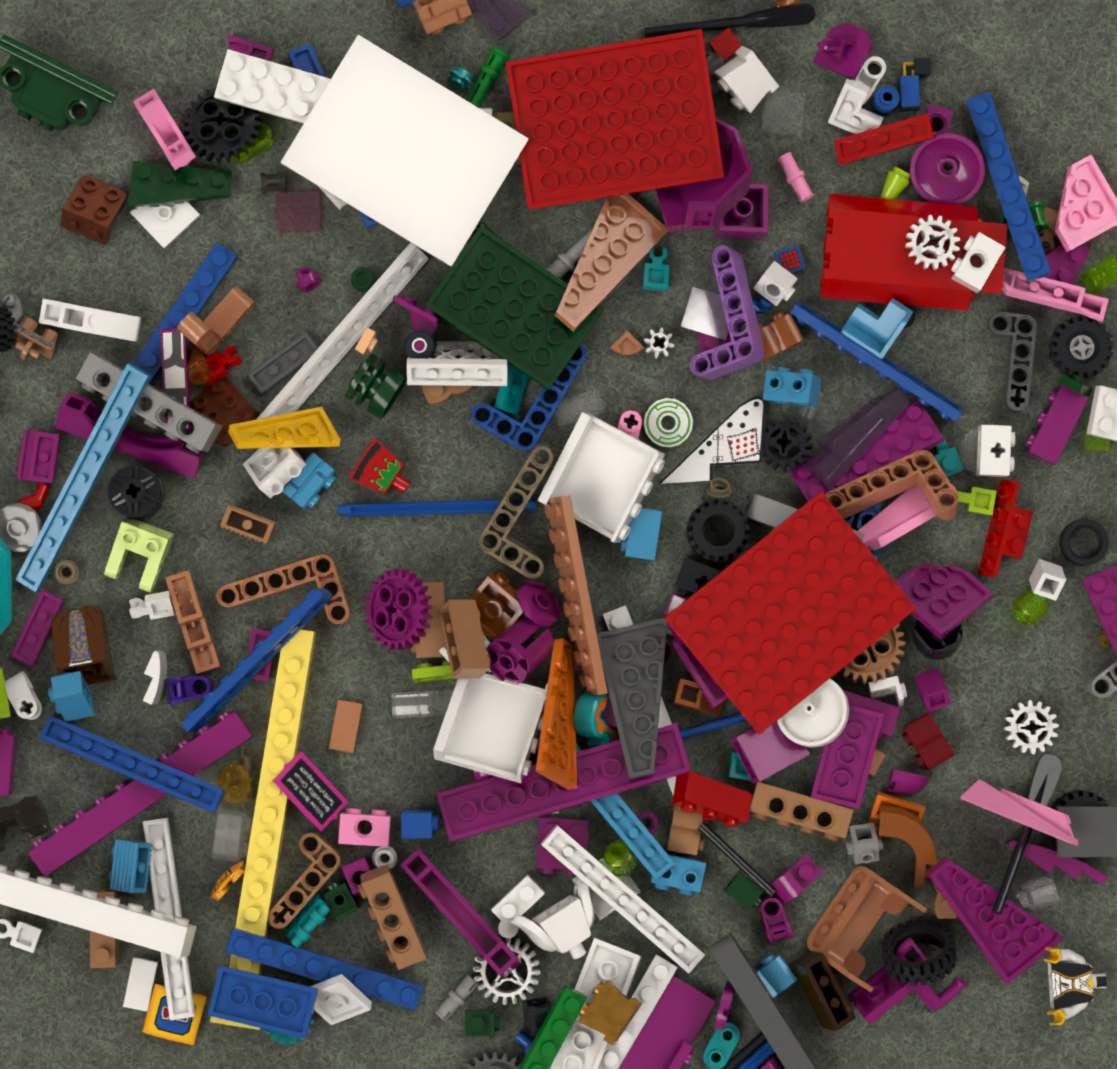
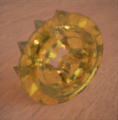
[217,763,253,803]

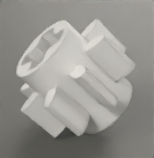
[644,328,674,359]

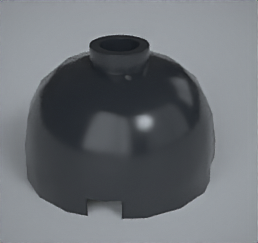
[913,620,963,660]

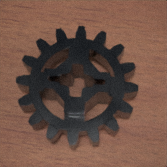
[762,418,813,473]

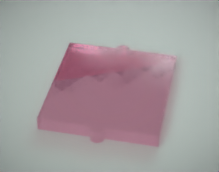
[275,191,323,233]

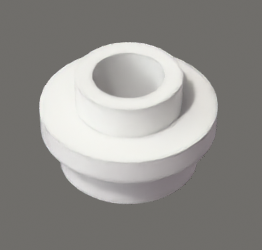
[372,846,397,869]

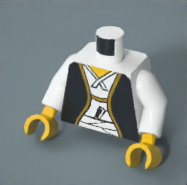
[1044,947,1107,1025]

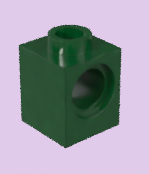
[724,871,764,911]

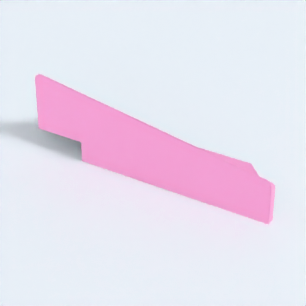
[858,483,957,551]
[960,779,1079,846]

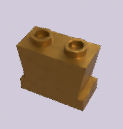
[579,980,643,1045]

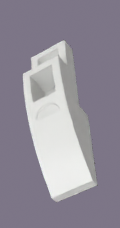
[39,299,141,342]

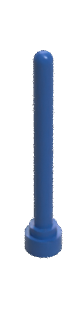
[679,712,749,740]

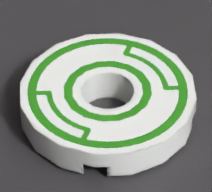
[644,398,693,448]

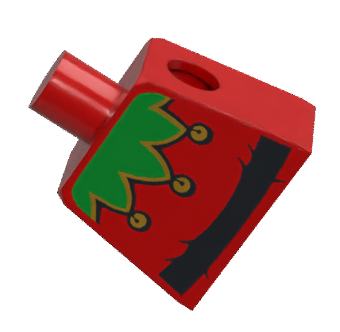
[348,438,411,495]

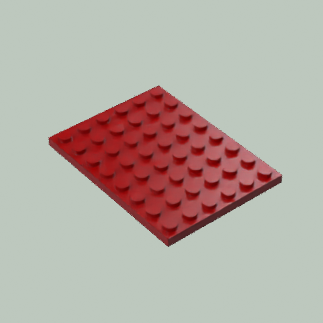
[506,29,725,210]
[664,491,916,735]

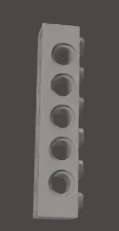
[76,353,222,453]

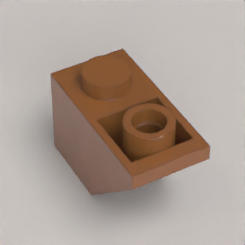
[672,678,724,717]

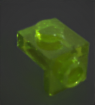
[1081,254,1117,296]

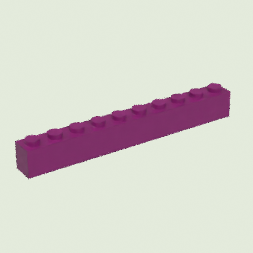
[28,710,254,877]

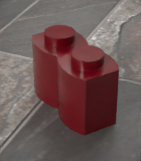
[901,712,955,770]

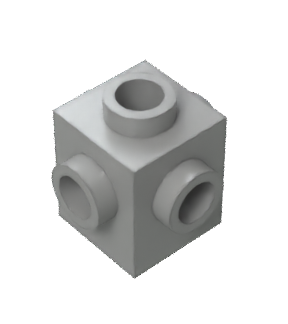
[846,823,883,864]

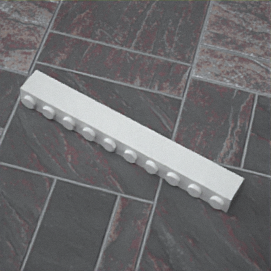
[0,864,197,957]

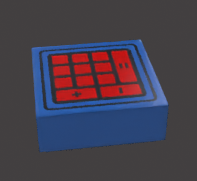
[774,245,806,274]

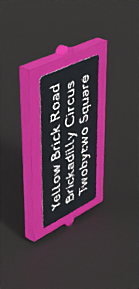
[272,751,348,832]

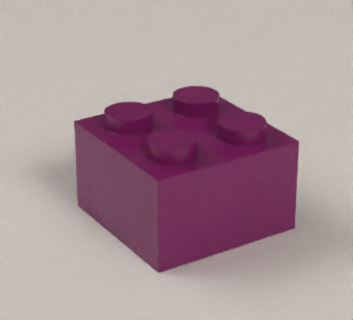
[714,183,768,240]

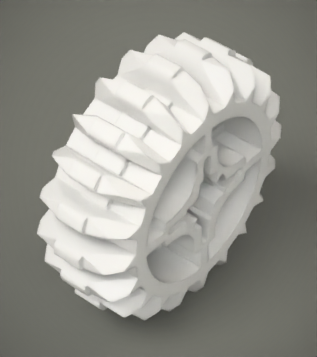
[473,938,540,1005]

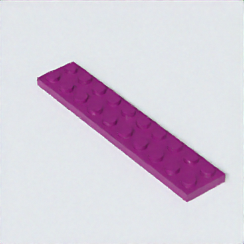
[437,723,691,843]

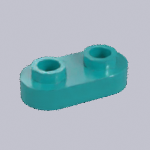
[703,1021,740,1069]

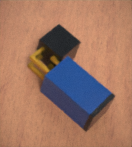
[899,58,931,112]

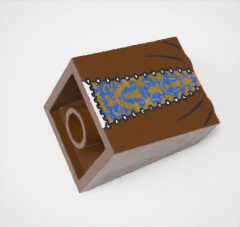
[51,606,116,685]

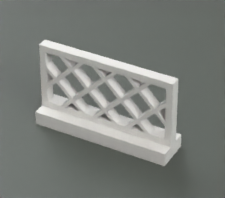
[407,341,508,386]

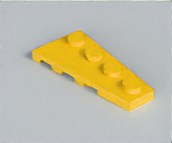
[228,407,340,449]

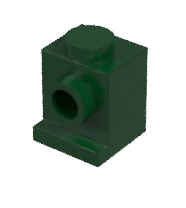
[323,880,360,921]

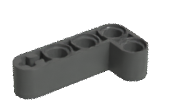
[987,312,1037,413]

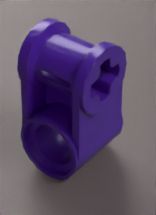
[164,675,214,704]

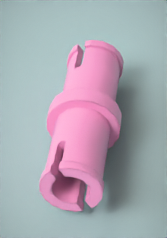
[777,152,814,203]

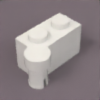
[491,874,545,938]

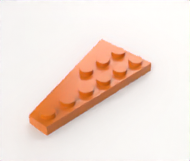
[536,638,577,790]

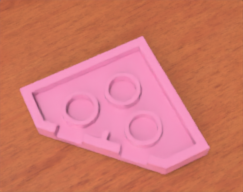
[1055,155,1117,252]

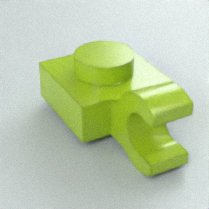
[957,487,997,516]

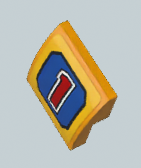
[142,983,207,1045]

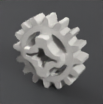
[905,215,960,270]
[1003,700,1059,754]

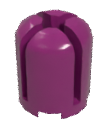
[486,616,554,684]

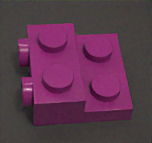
[536,817,589,875]

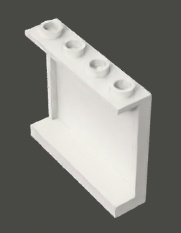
[537,412,665,543]
[433,673,548,783]

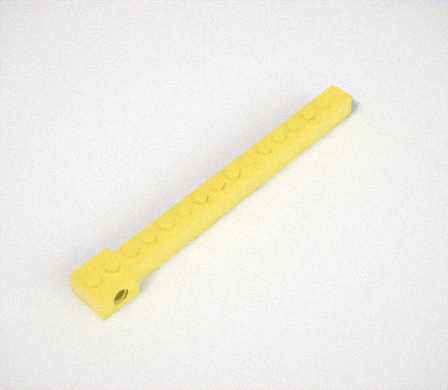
[210,630,316,1030]

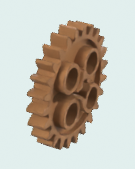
[836,623,905,685]

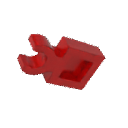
[197,345,243,386]

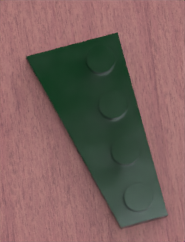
[128,161,232,210]

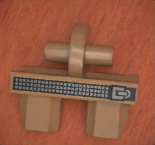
[13,317,58,361]

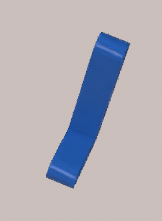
[472,344,586,452]

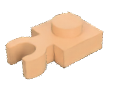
[355,328,378,356]

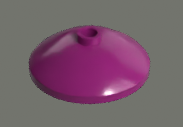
[910,132,985,205]

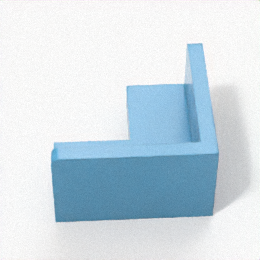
[840,298,913,360]

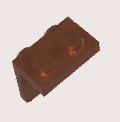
[60,175,127,245]
[190,376,260,448]

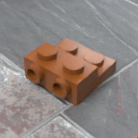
[469,571,523,641]

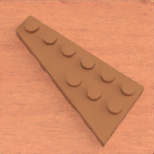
[555,194,668,332]

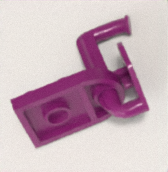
[848,937,967,1025]

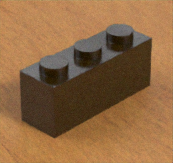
[790,951,856,1031]

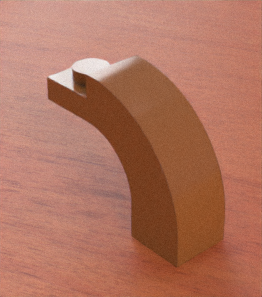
[878,804,937,888]

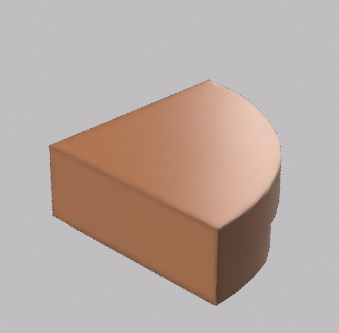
[610,330,645,355]

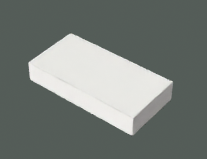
[123,957,159,1011]

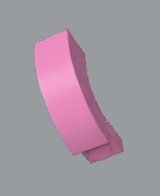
[133,89,196,170]

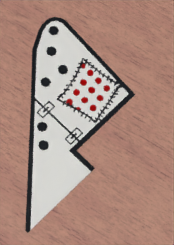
[659,397,766,484]

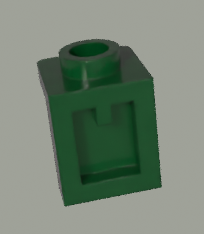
[465,1010,500,1037]

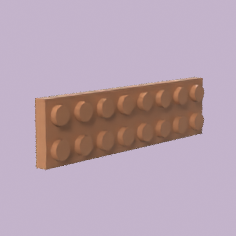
[545,496,608,695]

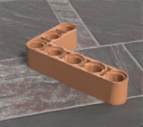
[177,286,256,356]
[825,450,959,520]
[217,554,351,624]

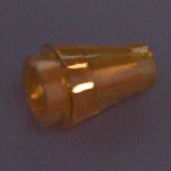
[186,348,211,385]

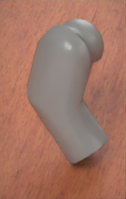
[3,294,23,325]

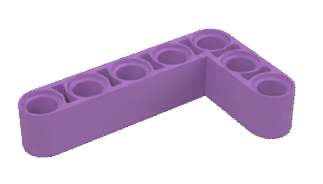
[690,245,764,380]

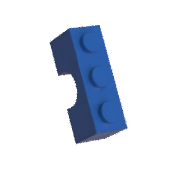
[401,809,440,839]

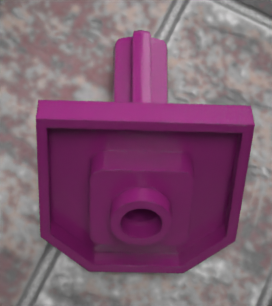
[813,23,873,80]

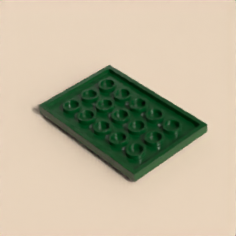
[425,226,605,391]

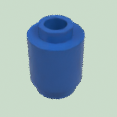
[872,85,900,114]

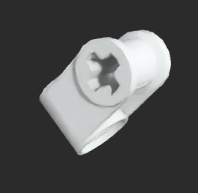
[851,56,886,106]
[5,671,43,720]

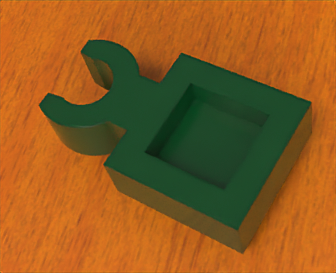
[1058,373,1093,397]

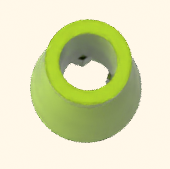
[879,166,911,199]

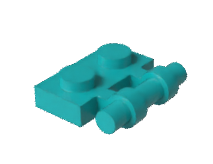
[284,892,331,948]

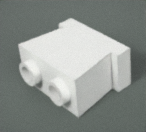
[713,46,779,113]

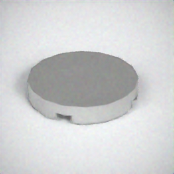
[0,503,42,552]

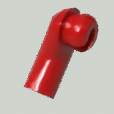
[18,483,50,511]

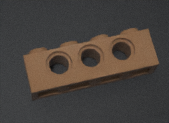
[750,782,853,841]
[358,864,427,970]

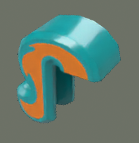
[573,691,618,748]

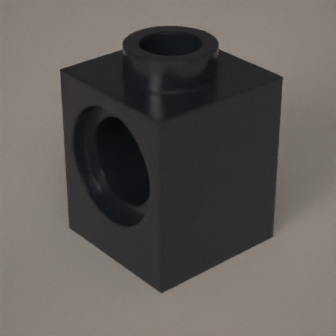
[522,997,553,1034]

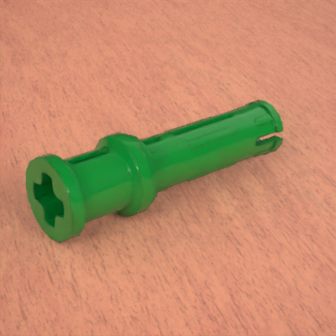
[466,46,510,108]

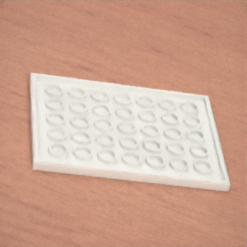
[280,35,529,267]

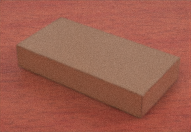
[329,699,363,753]

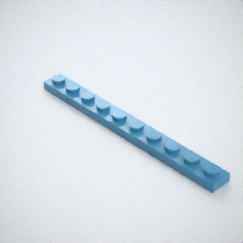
[15,364,151,592]

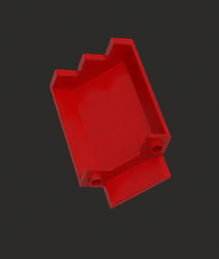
[820,194,1008,311]

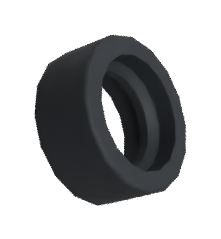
[1059,519,1109,566]

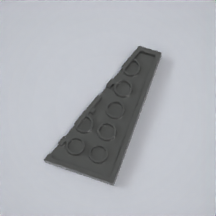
[596,618,667,780]

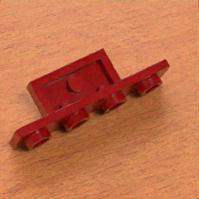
[978,479,1033,578]

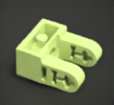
[104,517,174,593]

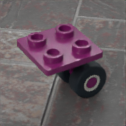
[392,294,442,359]

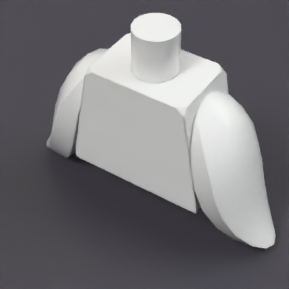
[511,877,595,959]

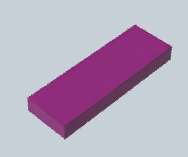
[10,589,65,667]

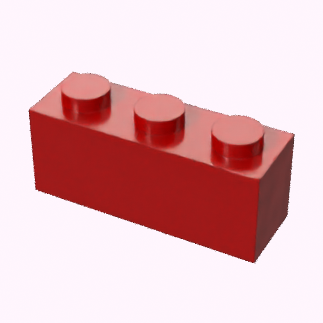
[672,771,753,828]

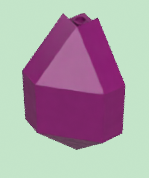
[655,118,753,232]

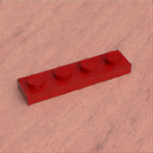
[834,113,936,165]

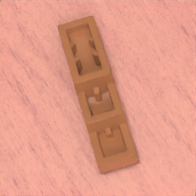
[165,570,221,676]

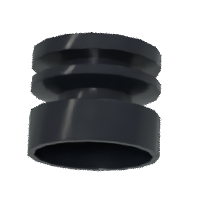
[108,465,165,519]

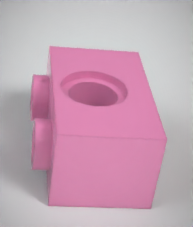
[338,808,392,847]

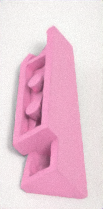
[1002,268,1109,322]

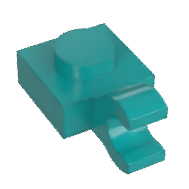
[934,434,965,477]

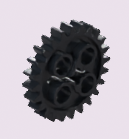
[183,86,263,163]

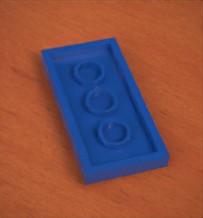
[208,966,318,1039]

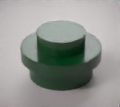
[351,267,376,292]

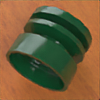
[345,354,407,419]

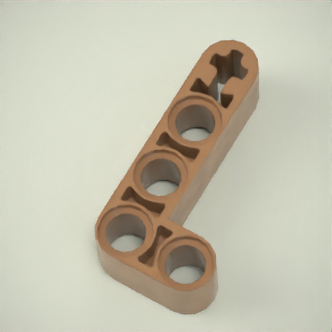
[268,832,342,929]

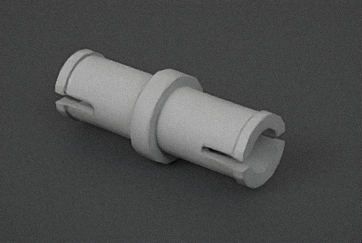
[434,974,480,1022]

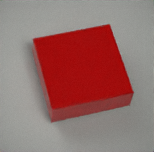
[708,28,742,62]

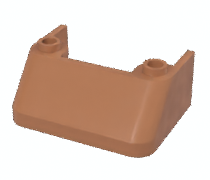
[807,866,927,992]

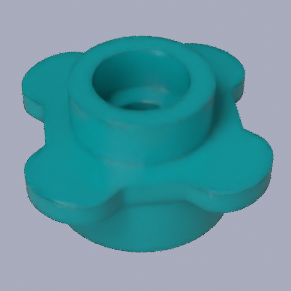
[448,67,472,91]

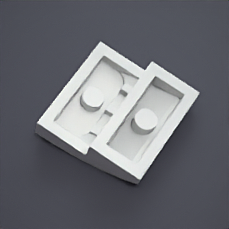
[143,651,167,705]

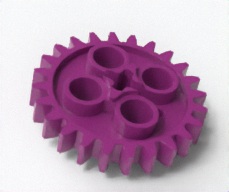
[364,569,433,650]

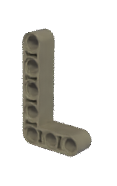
[479,443,553,578]

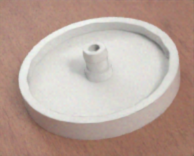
[777,679,849,747]

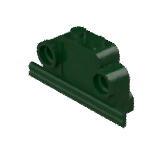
[0,34,119,132]

